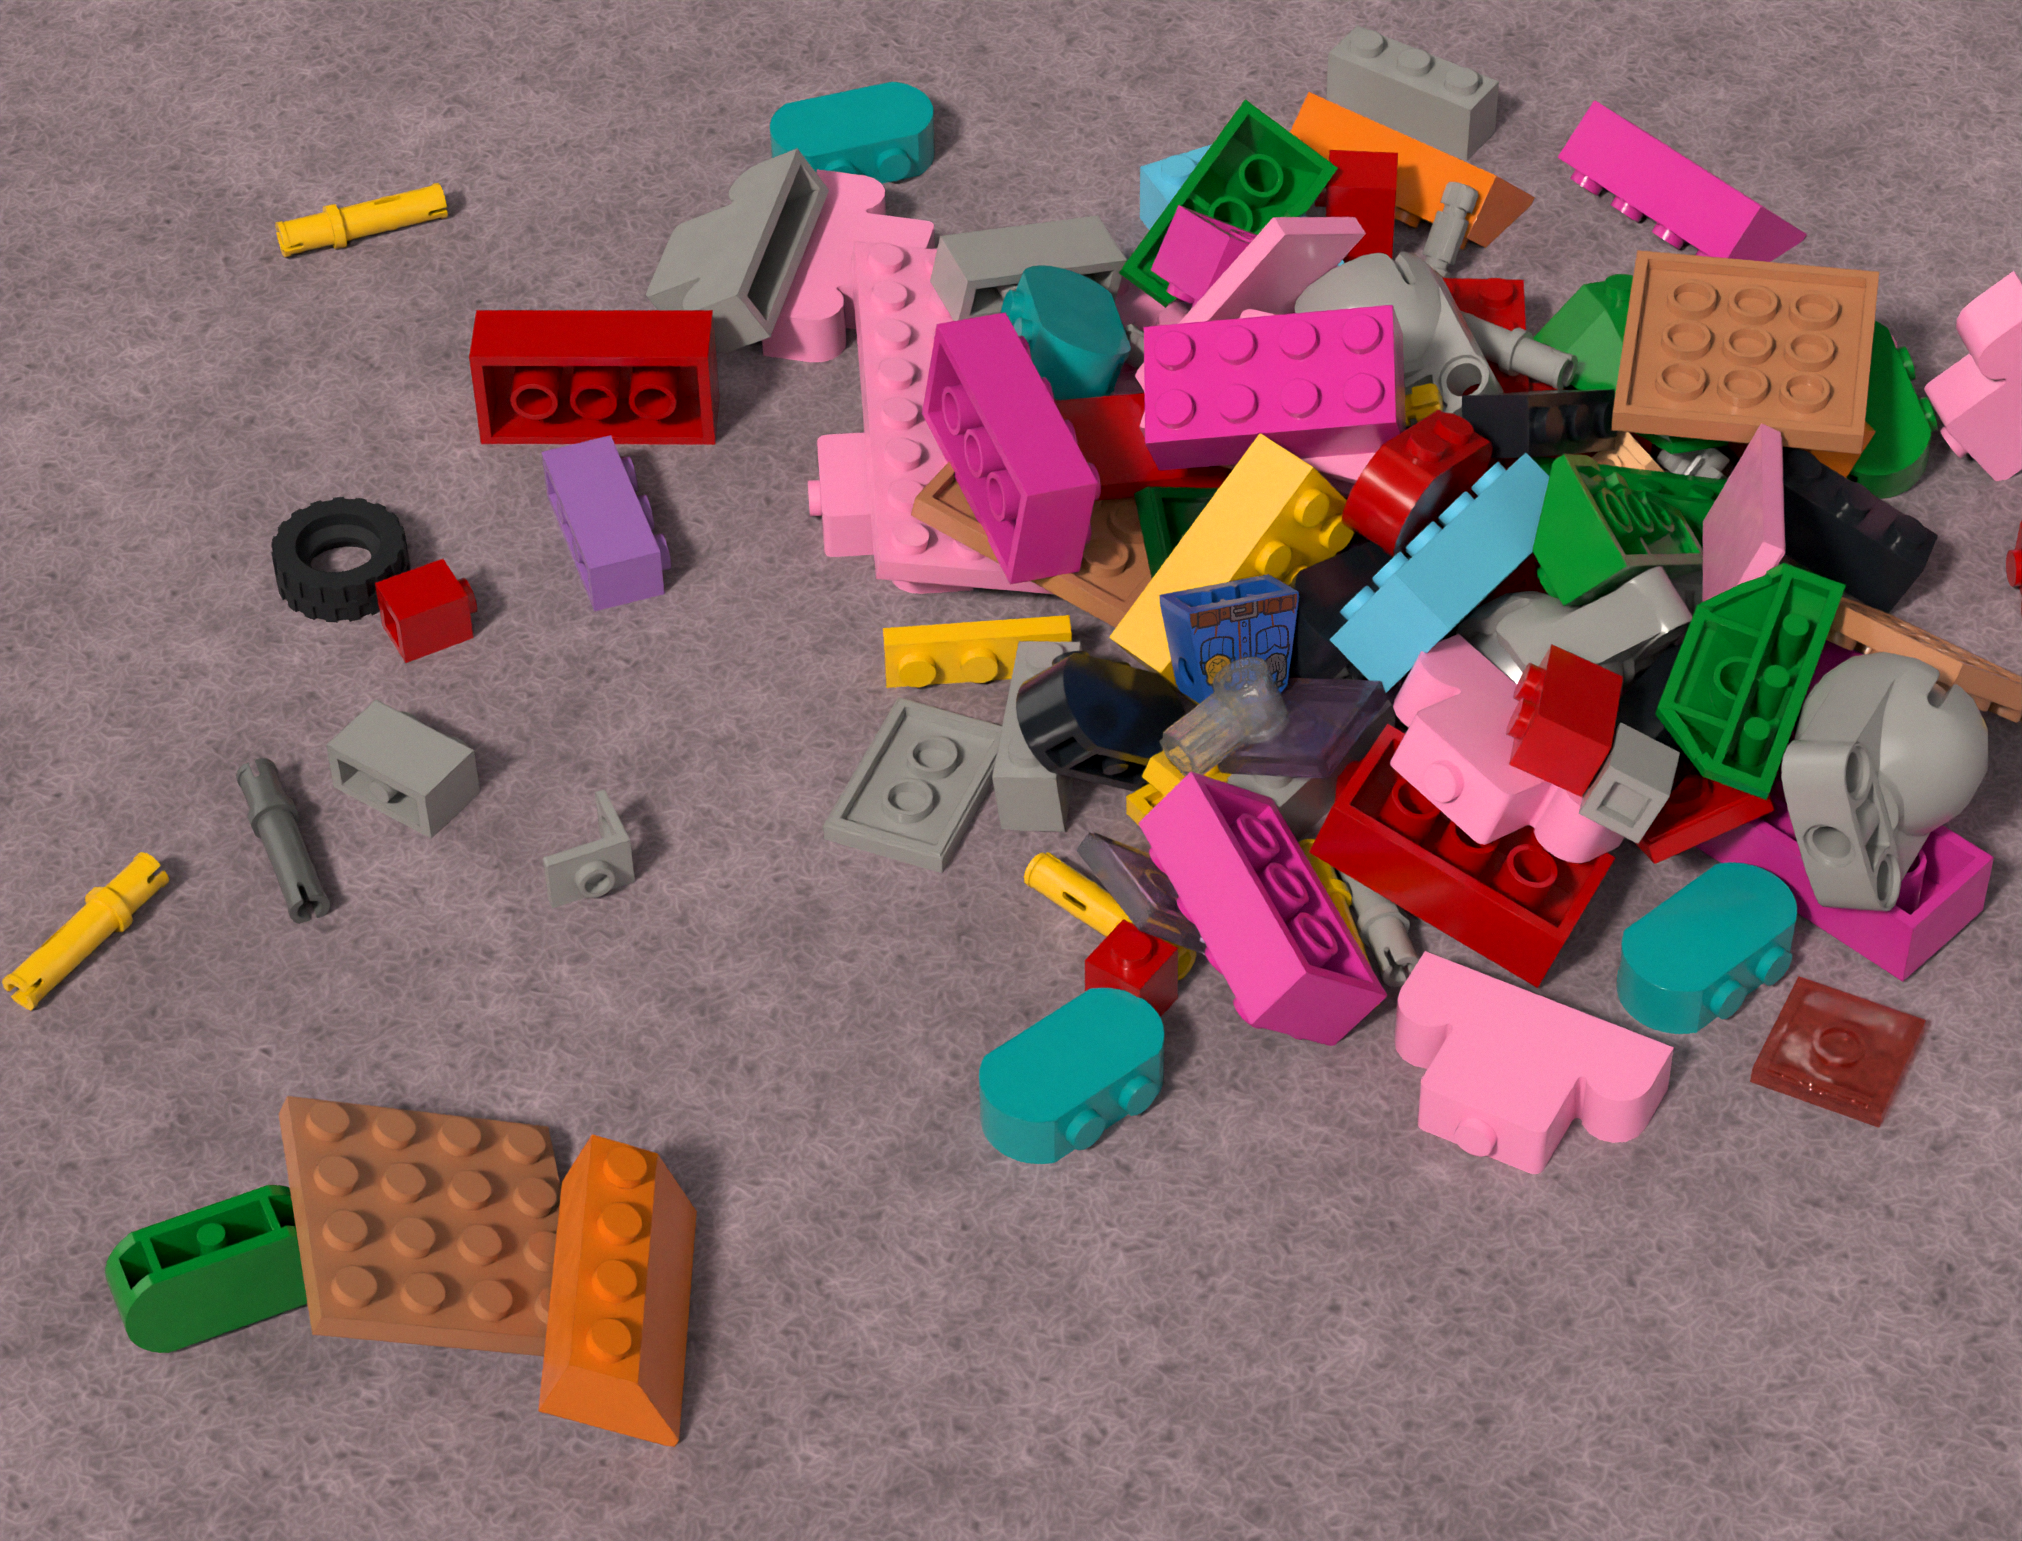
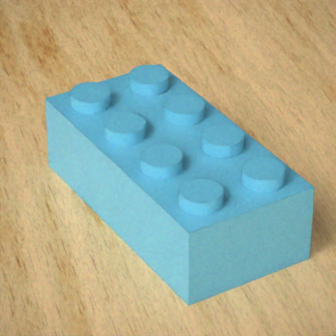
[1330,453,1549,695]

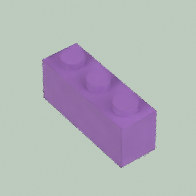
[542,435,671,612]

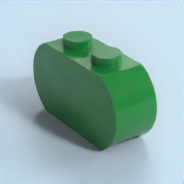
[1846,321,1937,499]
[105,1185,307,1353]

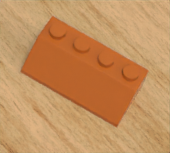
[1290,92,1535,250]
[538,1134,697,1447]

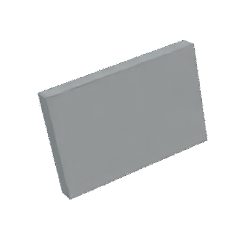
[823,697,1002,873]

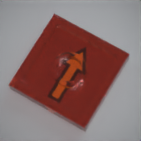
[1750,976,1926,1128]

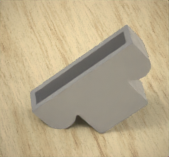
[646,148,829,353]

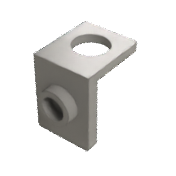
[543,789,635,908]

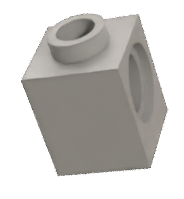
[1578,722,1680,844]

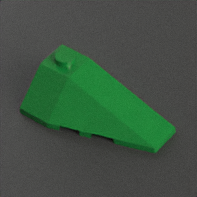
[1119,99,1338,308]
[1533,274,1729,454]
[1532,454,1703,606]

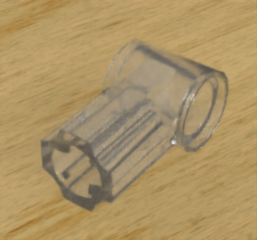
[1159,657,1290,776]

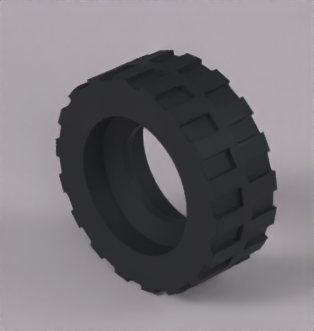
[271,497,410,623]

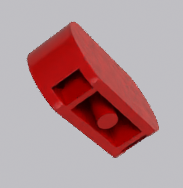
[1342,409,1493,557]

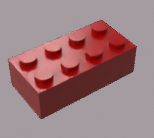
[469,310,720,445]
[1309,723,1615,988]

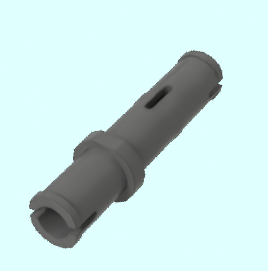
[236,758,330,924]

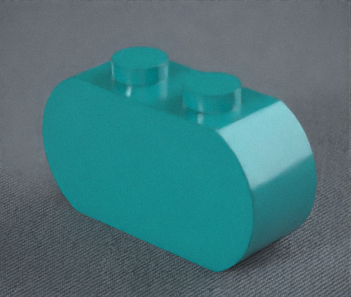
[770,81,935,184]
[1001,265,1131,400]
[1616,862,1797,1034]
[979,988,1164,1164]

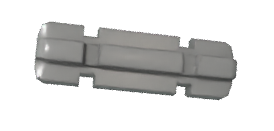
[1422,182,1478,278]

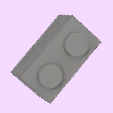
[326,700,480,839]

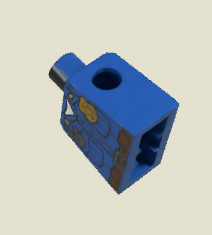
[1159,574,1299,733]

